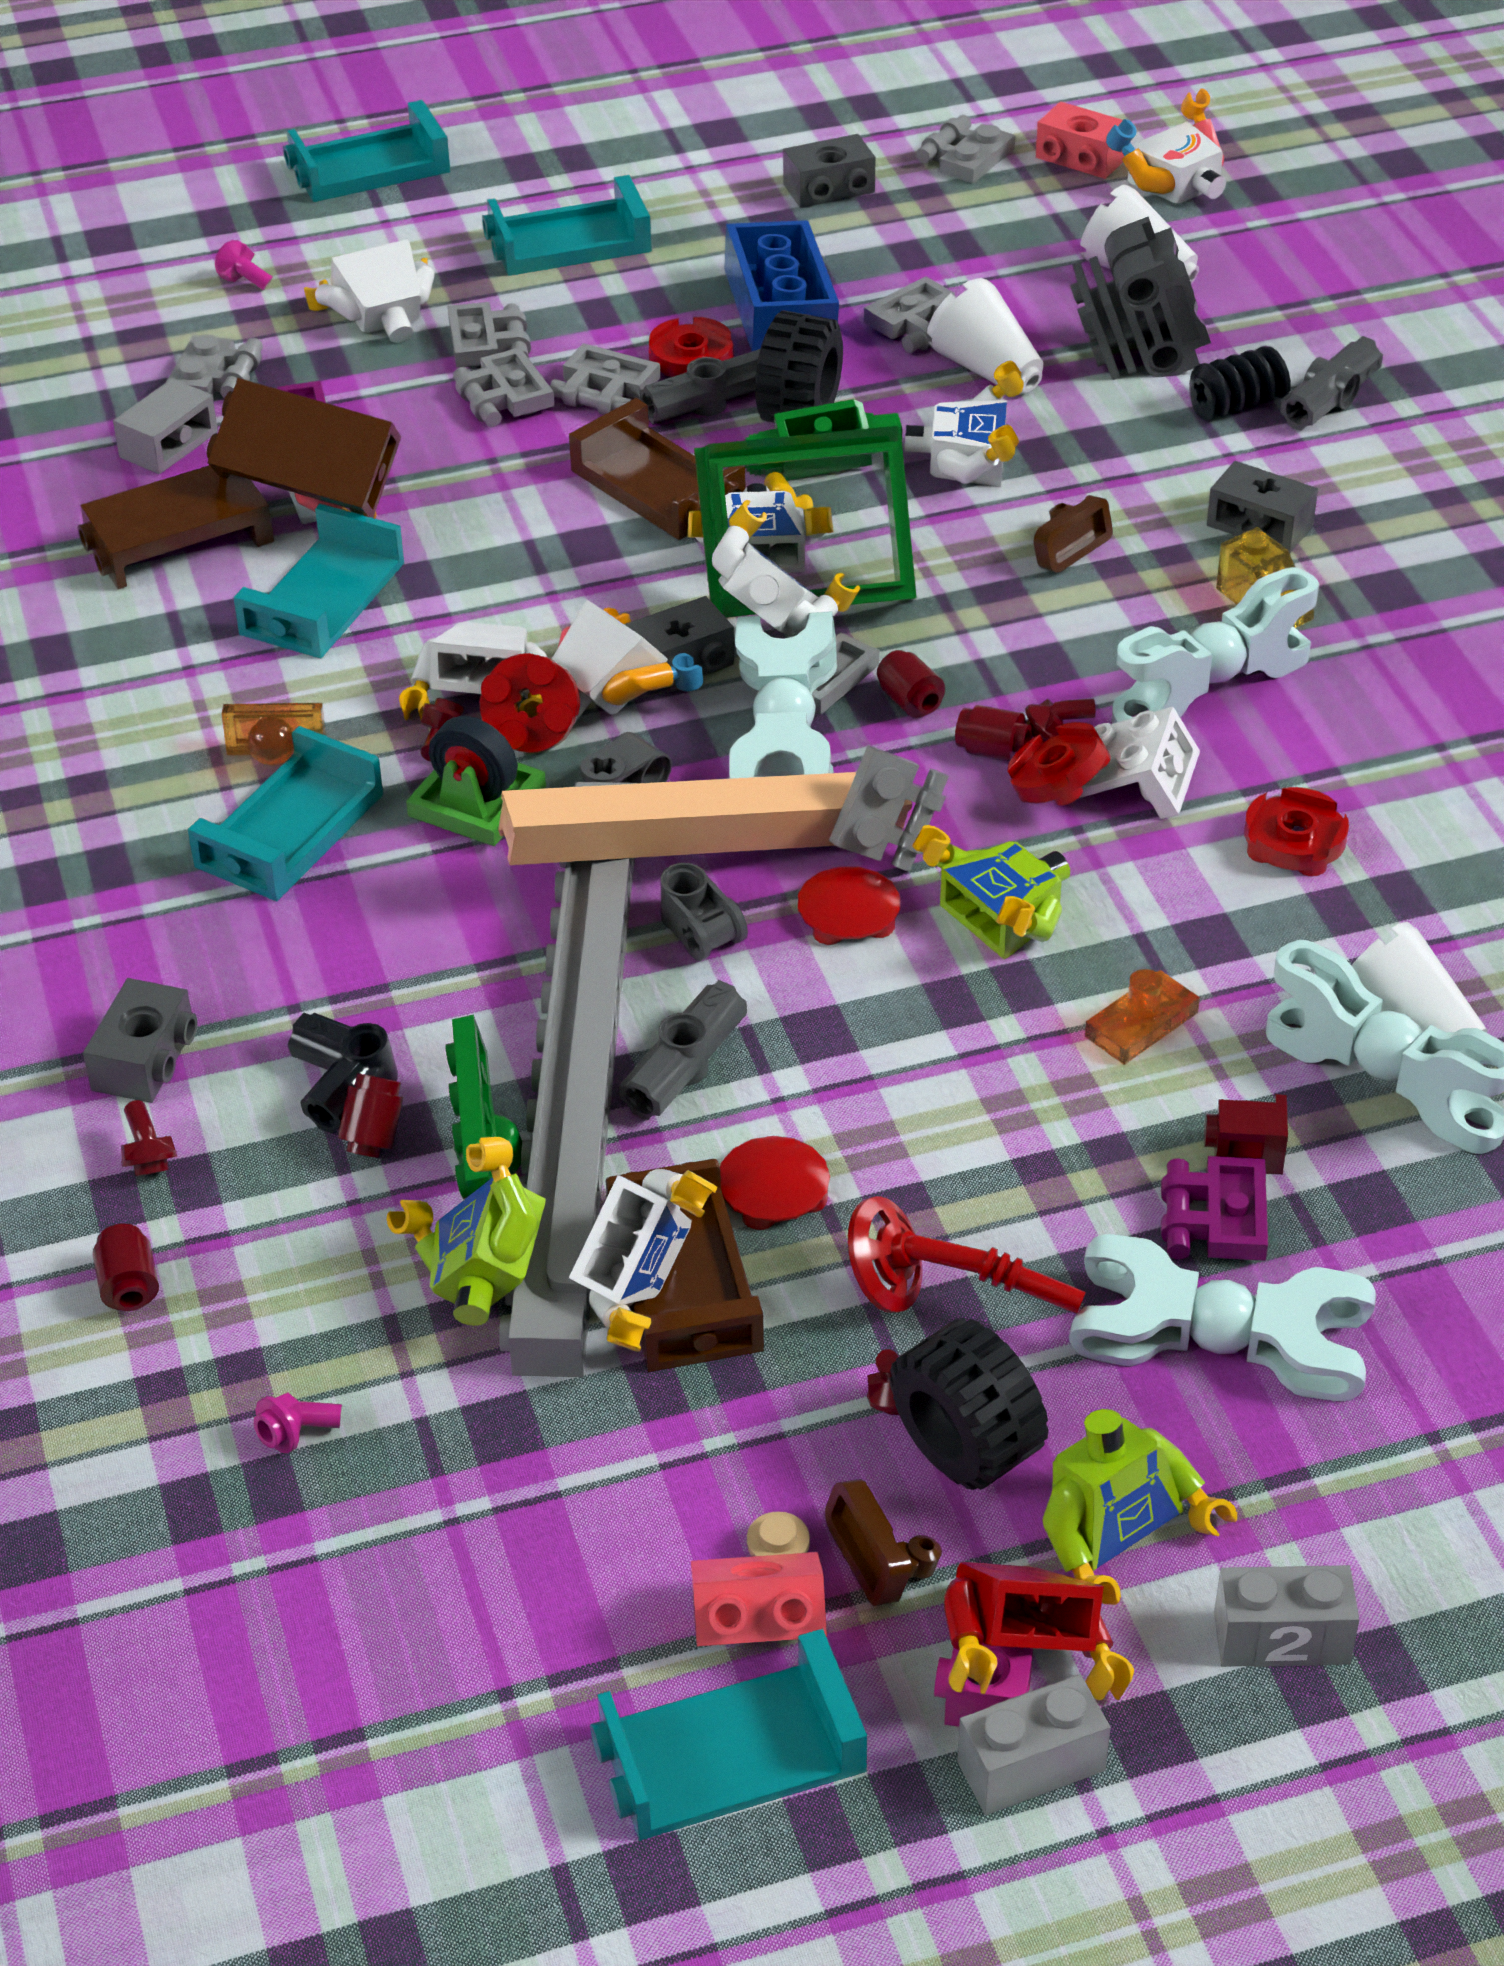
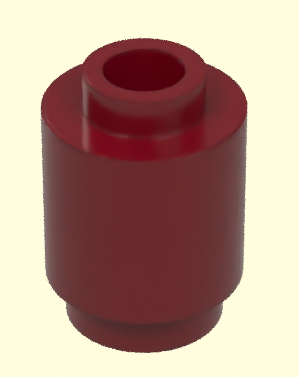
[877,650,945,718]
[955,705,1032,761]
[337,1073,404,1158]
[92,1223,159,1311]

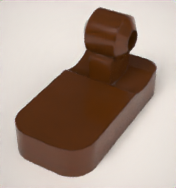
[1033,495,1113,572]
[825,1479,942,1606]

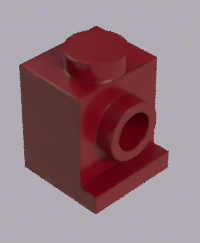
[1204,1094,1288,1175]

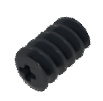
[1189,345,1291,421]

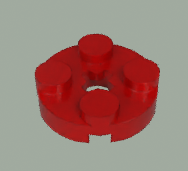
[648,317,734,377]
[479,653,580,753]
[1007,722,1111,806]
[1244,787,1349,876]

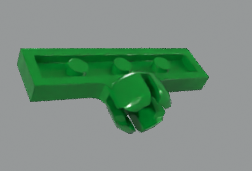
[445,1014,522,1199]

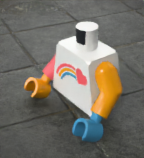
[1106,88,1226,203]
[552,600,703,723]

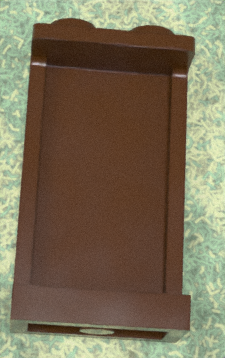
[207,378,402,518]
[569,398,746,540]
[77,465,274,589]
[605,1159,764,1373]

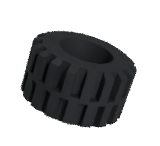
[755,310,843,423]
[890,1318,1049,1490]

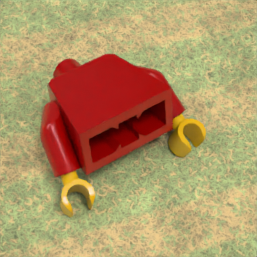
[944,1562,1134,1700]

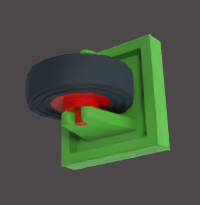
[406,715,546,847]

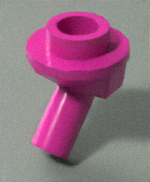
[215,240,273,291]
[253,1392,342,1454]

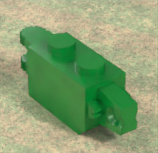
[744,399,903,481]

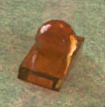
[221,703,326,766]

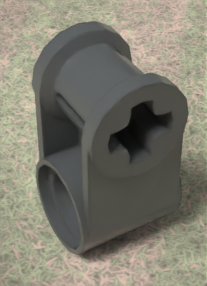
[580,732,672,784]
[661,863,748,961]

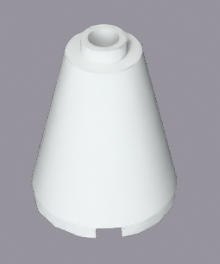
[1080,184,1199,284]
[927,278,1043,393]
[1352,921,1487,1033]

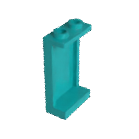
[283,100,451,202]
[482,175,652,276]
[187,726,384,902]

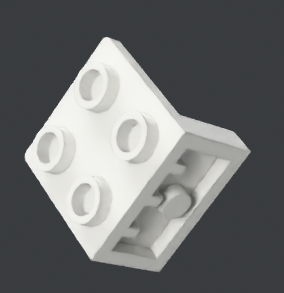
[1079,707,1200,819]

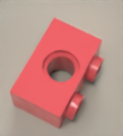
[1036,101,1124,179]
[691,1552,827,1646]

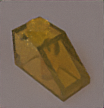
[1216,527,1314,628]

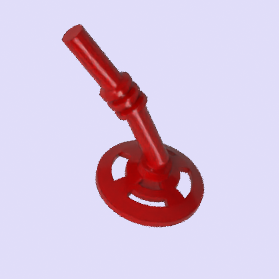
[848,1196,1086,1314]

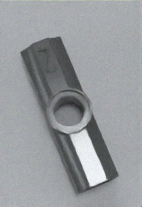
[1280,336,1383,431]
[640,349,760,425]
[619,980,747,1120]

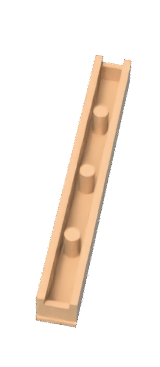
[498,772,912,865]

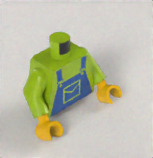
[912,825,1070,959]
[387,1137,546,1326]
[1042,1409,1237,1605]

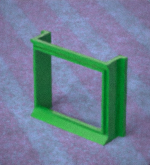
[694,426,917,618]

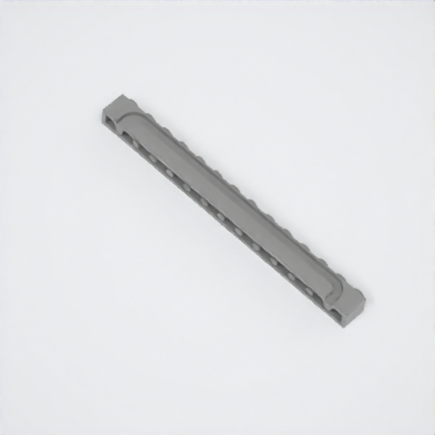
[499,782,637,1377]

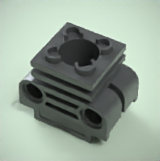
[1070,216,1211,380]

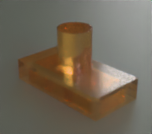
[1085,969,1200,1065]

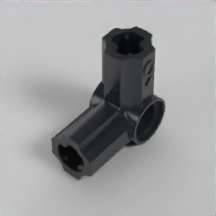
[288,1012,398,1134]

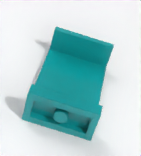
[233,504,404,659]
[590,1629,867,1841]

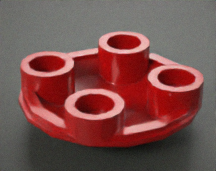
[798,866,900,945]
[720,1136,830,1230]

